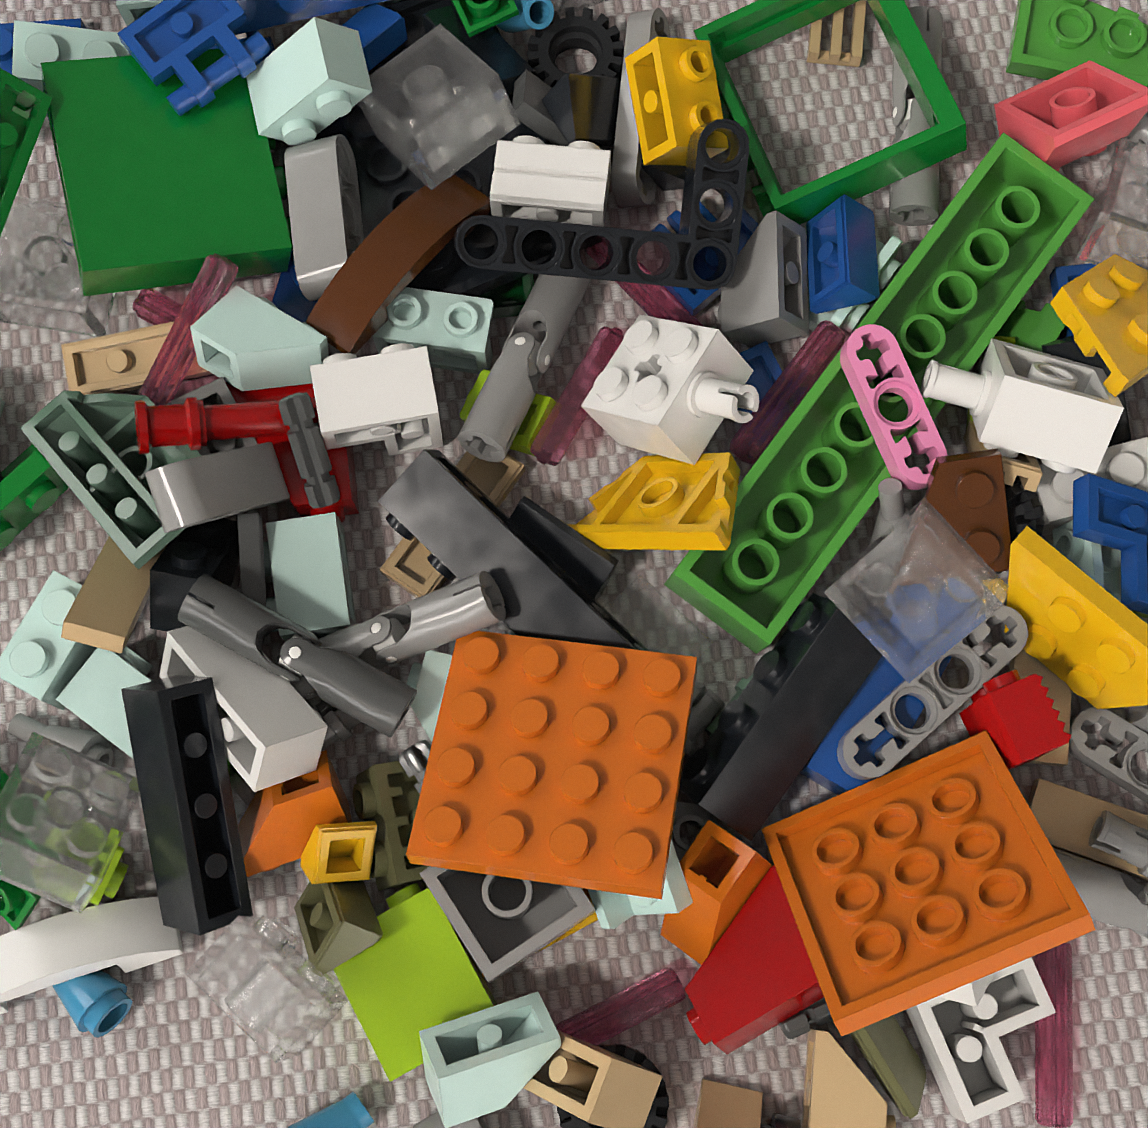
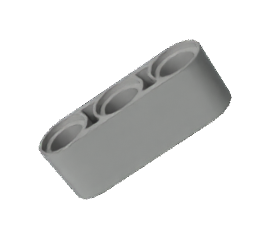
[284,134,364,301]
[145,442,290,533]

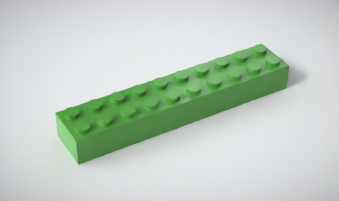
[664,132,1095,654]

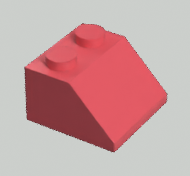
[994,60,1148,171]

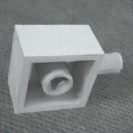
[581,314,759,465]
[920,338,1124,474]

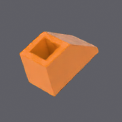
[238,750,352,877]
[660,819,773,965]

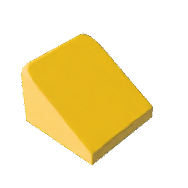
[300,821,377,884]

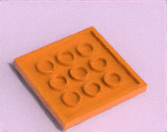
[406,631,697,899]
[761,731,1096,1036]

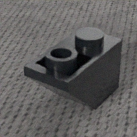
[150,518,239,632]

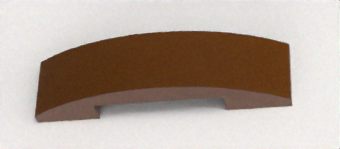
[305,172,491,354]

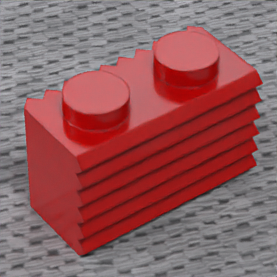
[959,669,1071,770]

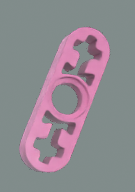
[840,324,948,490]

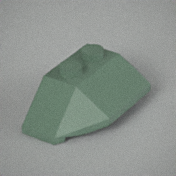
[20,390,202,569]

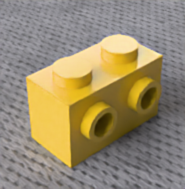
[625,36,729,166]

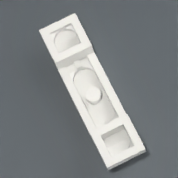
[0,896,183,1015]

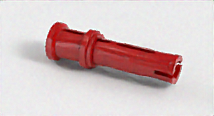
[134,397,319,454]

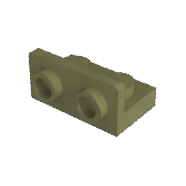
[352,761,429,891]

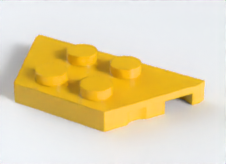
[1050,254,1148,397]
[561,452,740,550]
[1004,526,1148,709]

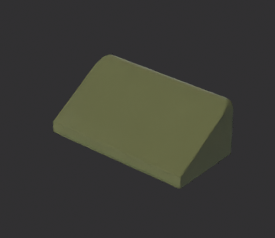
[294,880,383,976]
[850,1015,927,1119]

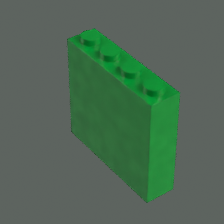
[41,48,293,296]

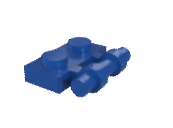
[117,0,271,117]

